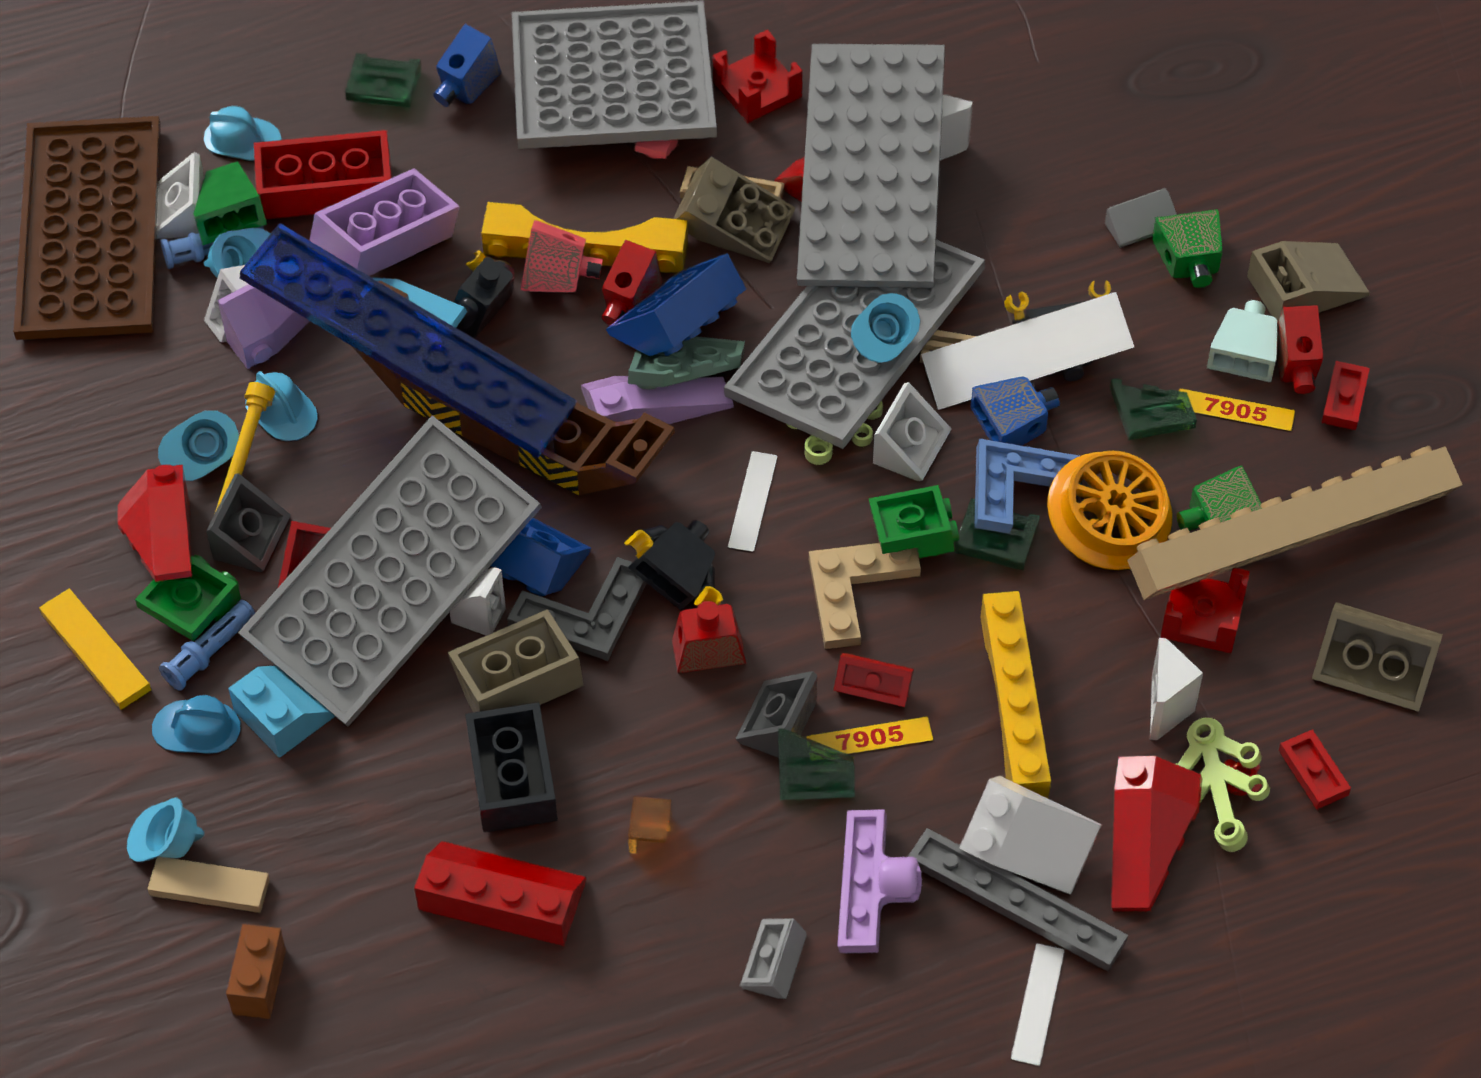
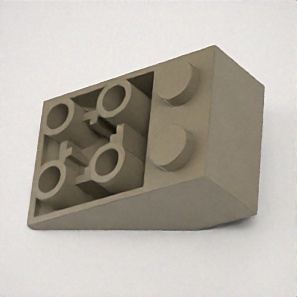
[673,157,796,263]
[1247,241,1370,324]

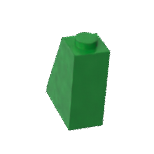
[193,161,267,245]

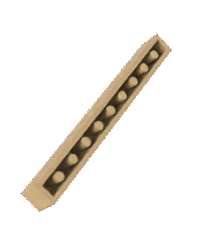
[1127,446,1462,600]

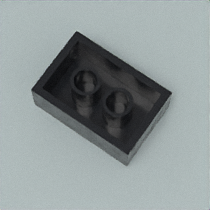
[465,702,558,833]

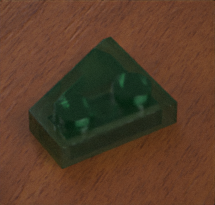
[1110,379,1197,441]
[778,728,855,800]

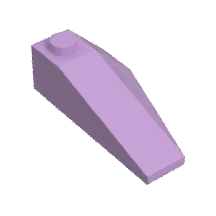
[218,262,347,369]
[581,376,733,424]

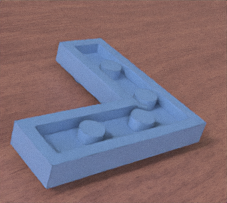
[975,439,1083,534]

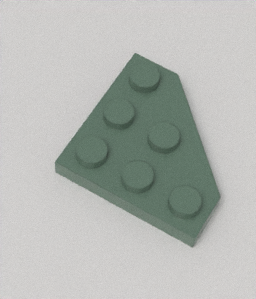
[628,336,745,389]

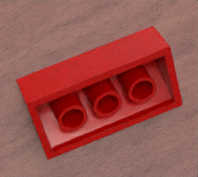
[414,841,586,946]

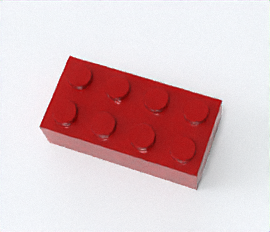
[254,130,392,219]

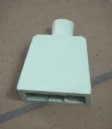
[1207,300,1277,382]

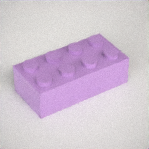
[309,168,460,283]

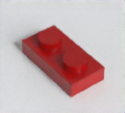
[1322,361,1370,430]
[833,653,914,707]
[1278,729,1351,809]

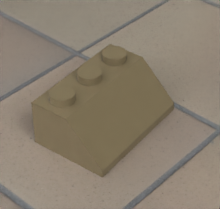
[1312,602,1443,712]
[448,609,584,712]

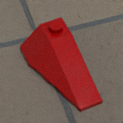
[118,464,192,582]

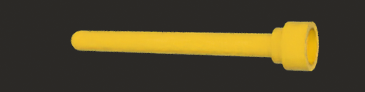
[215,382,276,512]

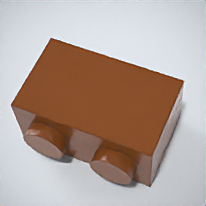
[226,924,286,1019]

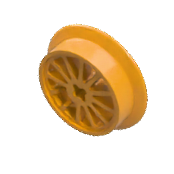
[1047,451,1172,570]

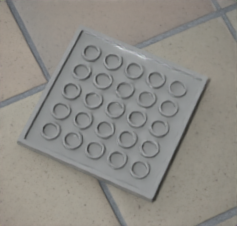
[512,1,717,149]

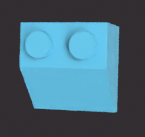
[228,666,335,758]

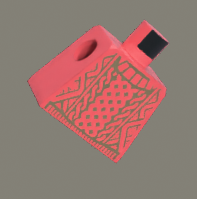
[521,220,603,292]

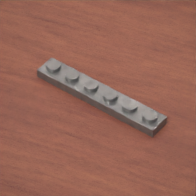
[908,828,1128,971]

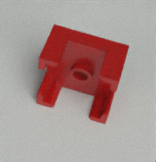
[713,29,803,123]
[1160,568,1250,654]

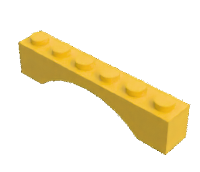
[481,202,688,273]
[980,591,1051,798]

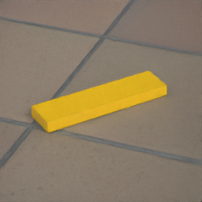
[39,588,151,710]

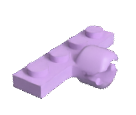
[838,810,922,953]

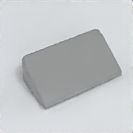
[1105,188,1177,248]
[740,918,806,998]

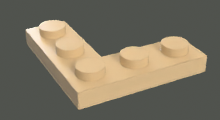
[809,543,921,649]

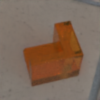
[628,796,672,854]

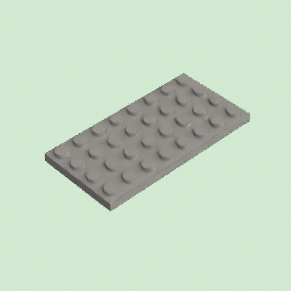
[797,44,945,288]
[724,240,985,449]
[238,415,542,727]

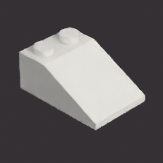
[959,776,1102,894]

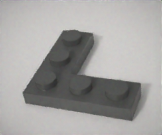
[507,557,647,661]

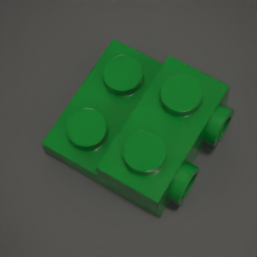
[869,485,959,558]
[135,555,241,642]

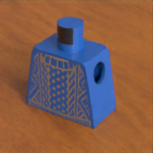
[433,24,501,107]
[971,376,1060,446]

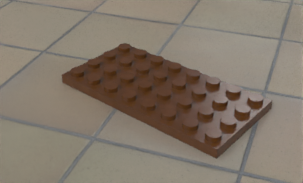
[13,116,161,340]

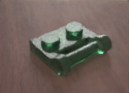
[345,53,422,108]
[954,498,1040,570]

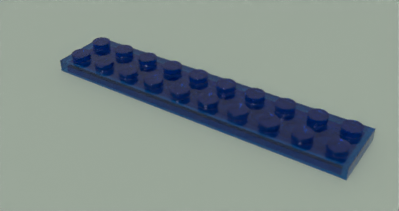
[239,223,577,457]

